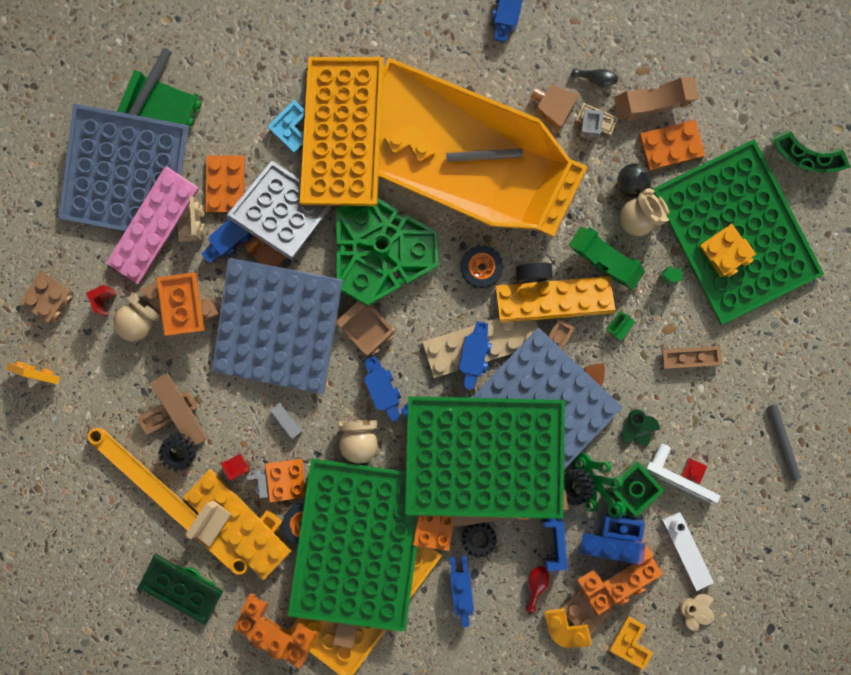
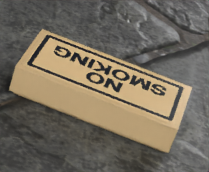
[575,103,618,136]

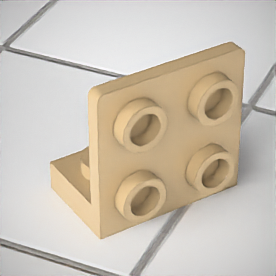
[178,197,205,242]

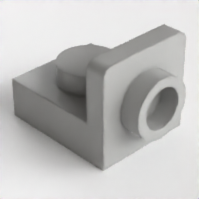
[580,109,604,140]
[246,470,269,498]

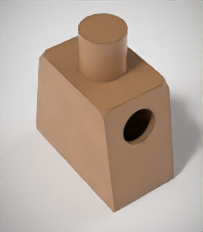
[530,85,579,130]

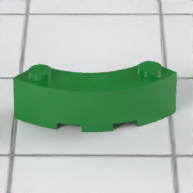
[769,130,851,173]
[568,226,645,290]

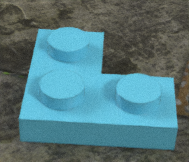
[267,100,305,154]

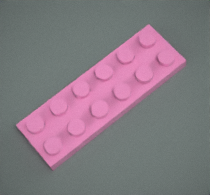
[106,167,199,284]

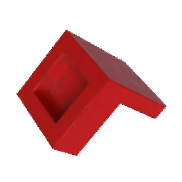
[221,453,250,481]

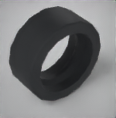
[516,262,553,283]

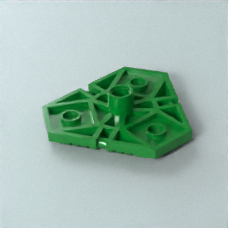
[336,199,439,307]

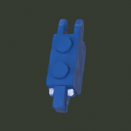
[491,0,523,43]
[202,220,252,263]
[459,321,492,390]
[364,356,402,421]
[450,556,474,627]

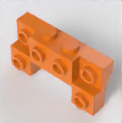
[576,539,663,616]
[234,594,319,668]

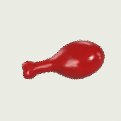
[525,566,550,613]

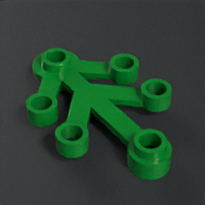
[573,453,626,518]

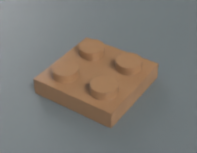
[559,588,615,635]

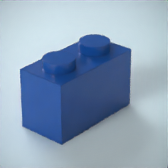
[600,513,645,542]

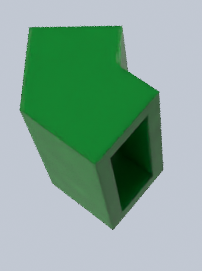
[658,266,684,285]
[606,310,636,341]

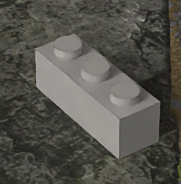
[270,403,303,439]

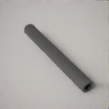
[128,48,172,116]
[446,148,523,163]
[768,404,801,480]

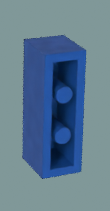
[580,533,646,564]

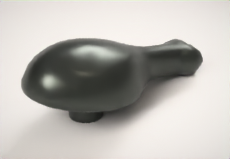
[571,68,618,87]

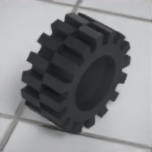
[158,433,197,471]
[564,468,595,506]
[461,522,497,558]

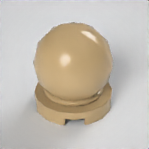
[619,188,669,236]
[113,292,162,342]
[338,420,378,465]

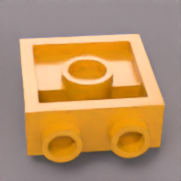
[699,224,756,277]

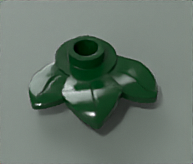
[622,409,660,446]

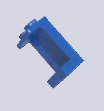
[540,518,568,571]

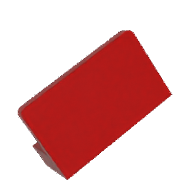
[86,285,117,317]

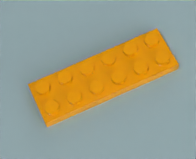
[496,276,615,323]
[183,469,292,580]

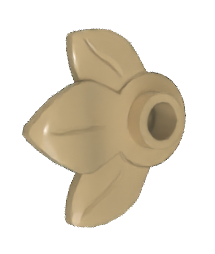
[680,594,714,632]

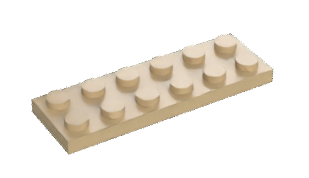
[423,318,538,378]

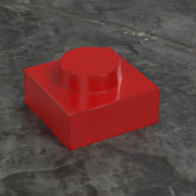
[681,458,707,484]

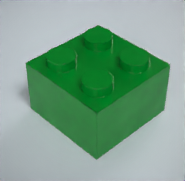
[606,461,665,517]

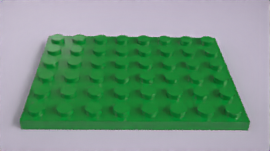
[653,139,824,325]
[405,396,565,519]
[288,458,418,632]

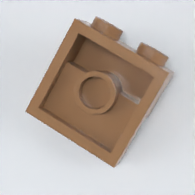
[19,271,74,324]

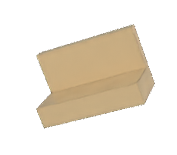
[185,500,232,546]

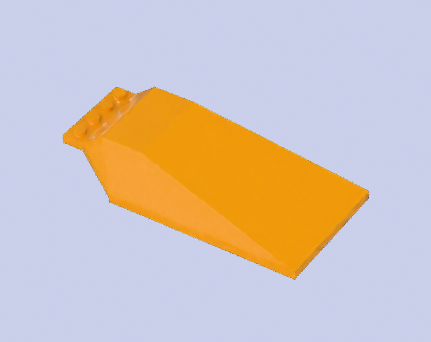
[379,58,588,237]

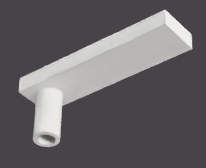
[644,443,720,504]
[662,512,714,591]

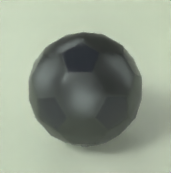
[617,163,652,197]

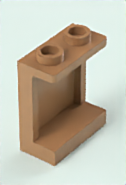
[336,302,395,357]

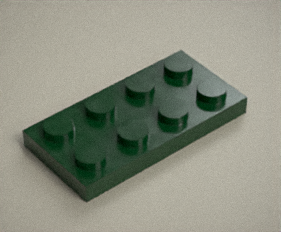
[138,554,224,625]

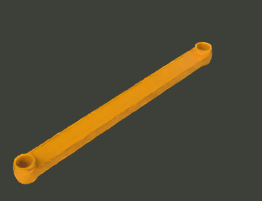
[88,428,249,575]

